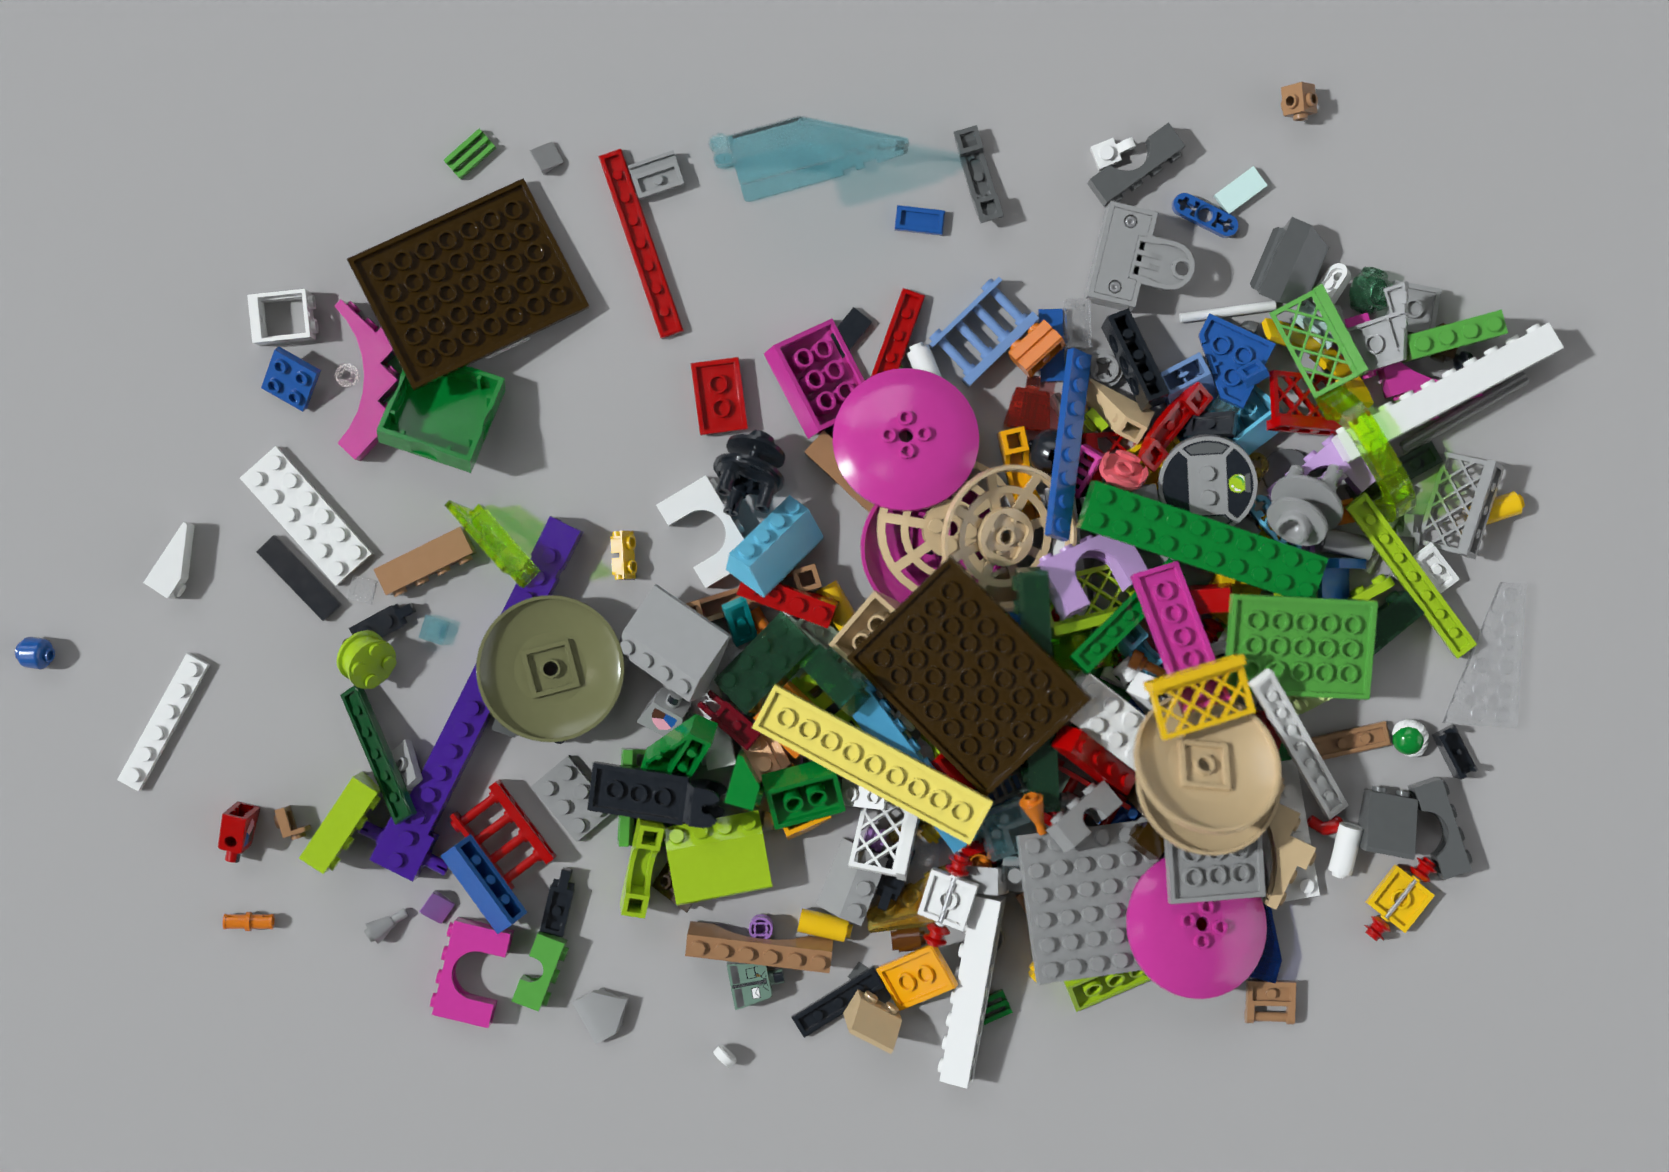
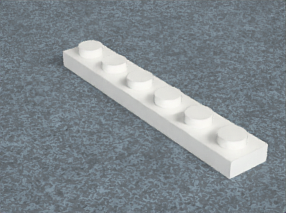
[117,653,210,791]

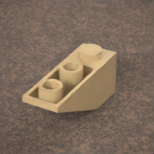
[1086,378,1154,445]

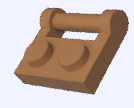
[1244,979,1296,1025]

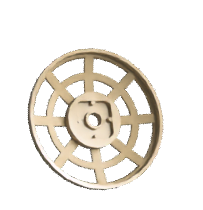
[877,461,1015,592]
[941,464,1077,611]

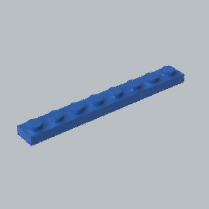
[1044,348,1092,542]

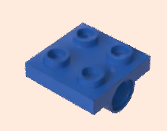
[261,346,321,412]

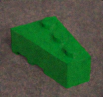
[641,714,718,778]

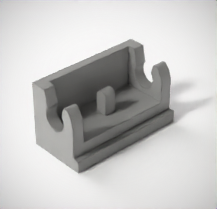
[962,866,1008,896]

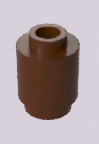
[890,926,926,952]

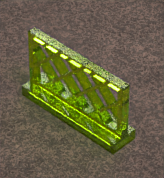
[445,500,540,588]

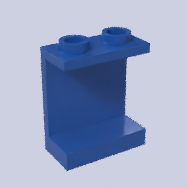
[1318,558,1366,599]

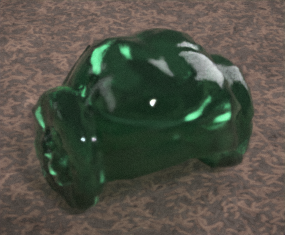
[1349,266,1393,315]

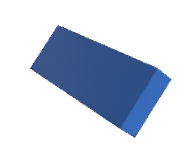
[1038,309,1065,382]

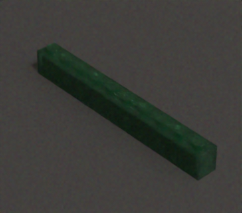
[1011,566,1060,813]

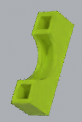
[620,818,664,919]

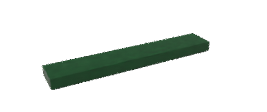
[340,685,417,825]

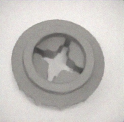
[1089,349,1123,388]

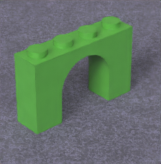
[1400,309,1508,364]

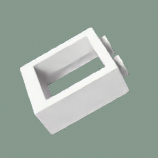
[247,289,319,346]

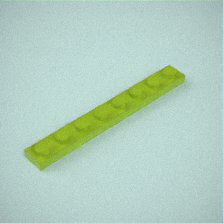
[1345,492,1477,659]

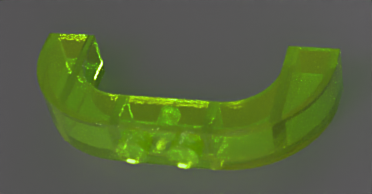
[1315,386,1416,522]

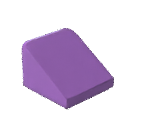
[419,890,455,924]

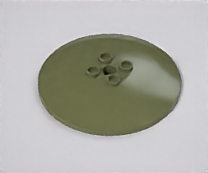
[476,595,624,742]

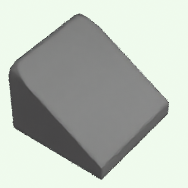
[530,141,564,175]

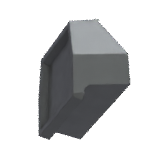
[1250,217,1330,306]

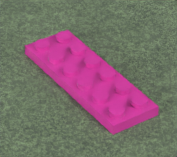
[1130,561,1230,715]

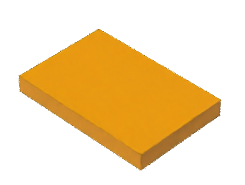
[876,945,959,1011]

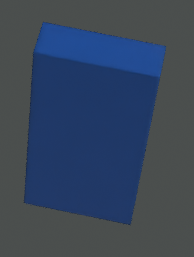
[895,205,945,236]

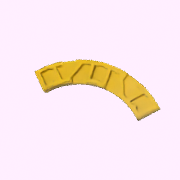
[1261,318,1374,408]

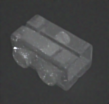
[1063,298,1092,351]

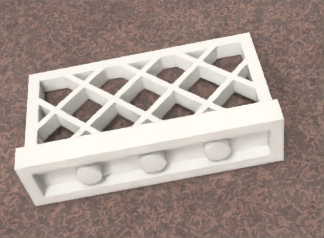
[848,805,920,881]

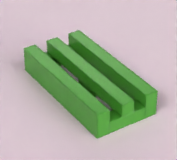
[444,128,496,179]

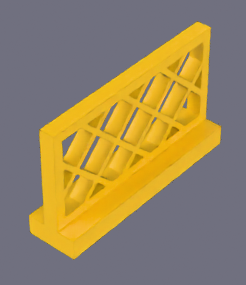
[1143,654,1256,741]

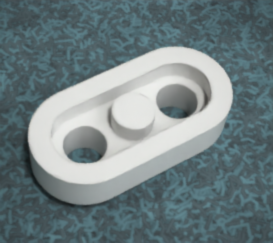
[1311,263,1351,305]

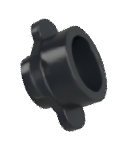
[1453,351,1474,371]

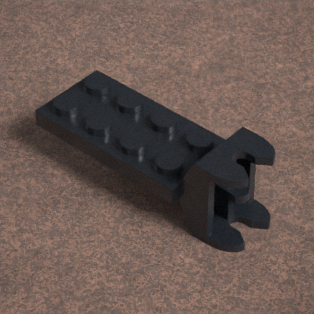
[587,761,728,828]

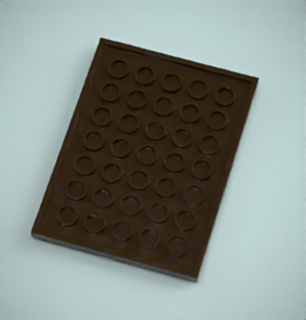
[347,178,589,391]
[846,555,1092,797]

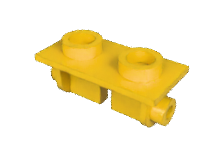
[610,531,637,580]

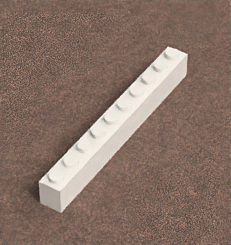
[1331,323,1564,463]

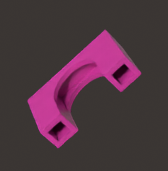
[430,917,514,1028]

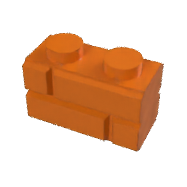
[1008,320,1066,378]

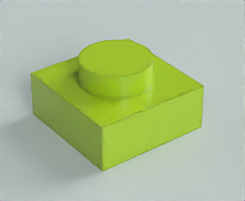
[1084,408,1109,433]

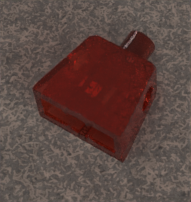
[1002,375,1050,432]

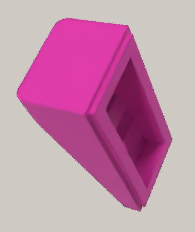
[1075,444,1104,499]

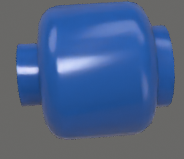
[15,637,55,670]

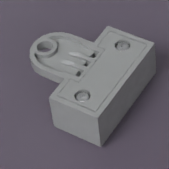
[1083,201,1195,312]

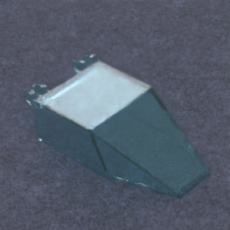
[709,116,909,202]

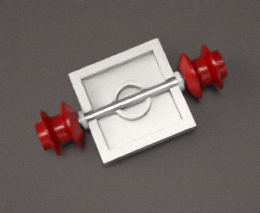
[917,852,979,948]

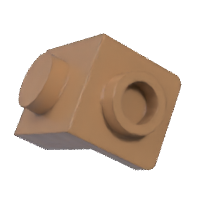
[274,805,312,840]

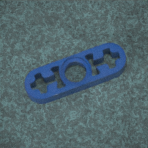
[1172,193,1238,238]

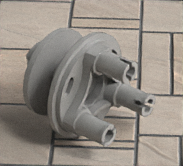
[1267,464,1343,546]

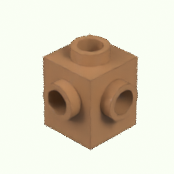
[1281,82,1318,121]

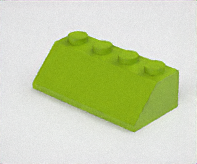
[299,771,381,874]
[1063,970,1151,1012]

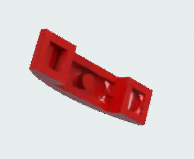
[1138,382,1213,472]

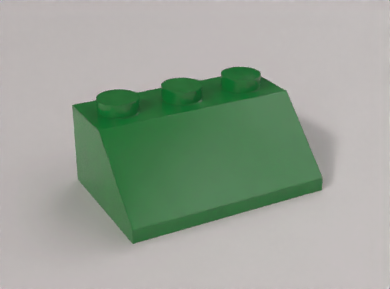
[724,749,764,811]
[761,761,846,830]

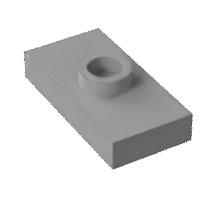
[391,739,423,793]

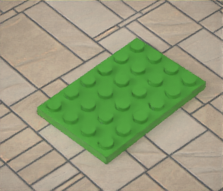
[1225,593,1378,700]

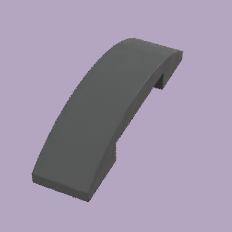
[954,125,1004,224]

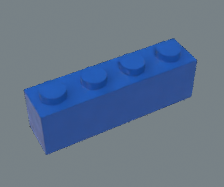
[441,834,528,934]

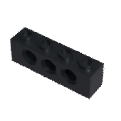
[1101,308,1170,412]

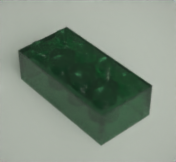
[713,611,821,717]

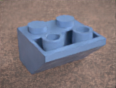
[1161,352,1218,406]

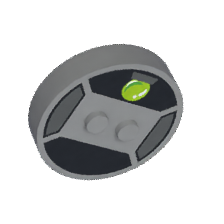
[1158,434,1258,526]

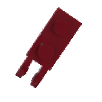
[697,689,762,751]

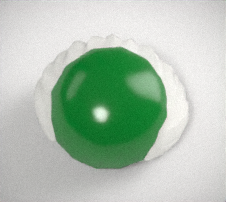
[1392,719,1429,757]

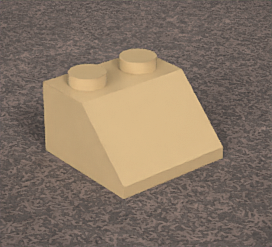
[843,990,902,1054]

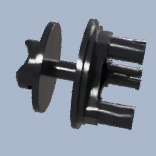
[713,430,786,517]

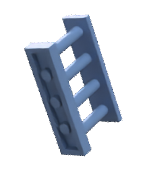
[929,277,1039,388]

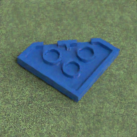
[1198,313,1276,410]

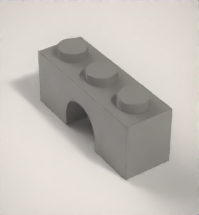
[1046,780,1123,853]

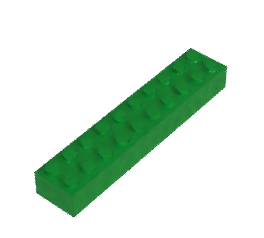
[1076,481,1329,597]

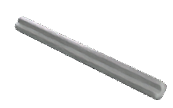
[1399,372,1529,453]

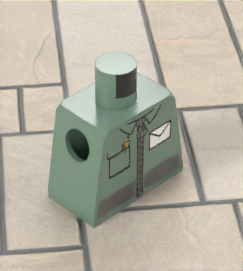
[727,961,785,1010]

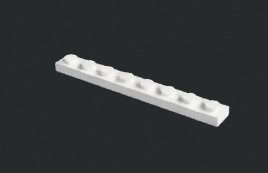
[1248,668,1349,820]

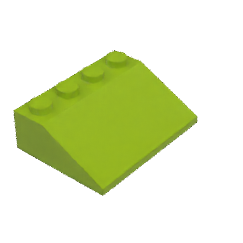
[664,810,772,906]

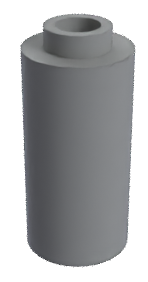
[1319,529,1377,561]

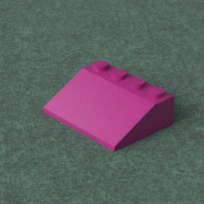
[764,319,865,439]

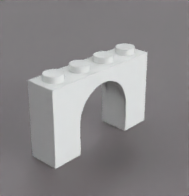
[656,475,745,588]

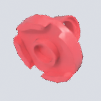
[1099,450,1148,491]

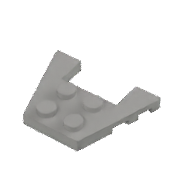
[1317,281,1409,372]

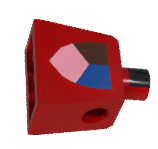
[218,801,261,863]

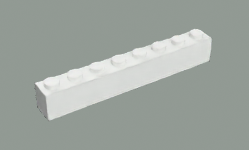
[938,894,1006,1089]

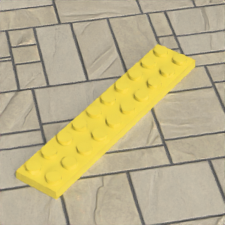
[752,684,993,845]

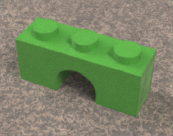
[512,932,569,1012]

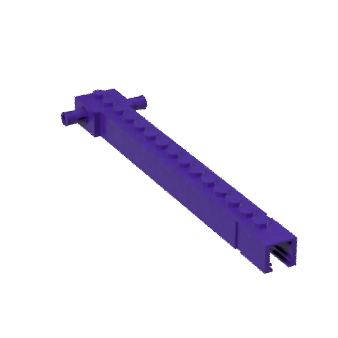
[357,516,584,882]

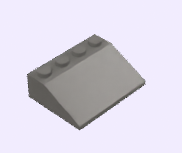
[619,584,732,702]

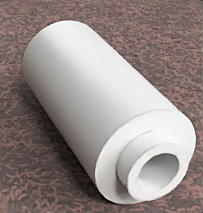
[907,342,942,377]
[1328,822,1364,879]

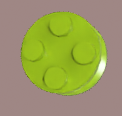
[336,630,397,689]

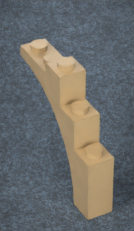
[1263,777,1317,910]

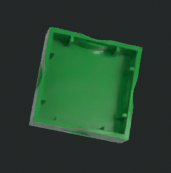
[376,367,506,473]

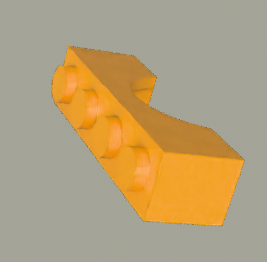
[996,426,1041,520]

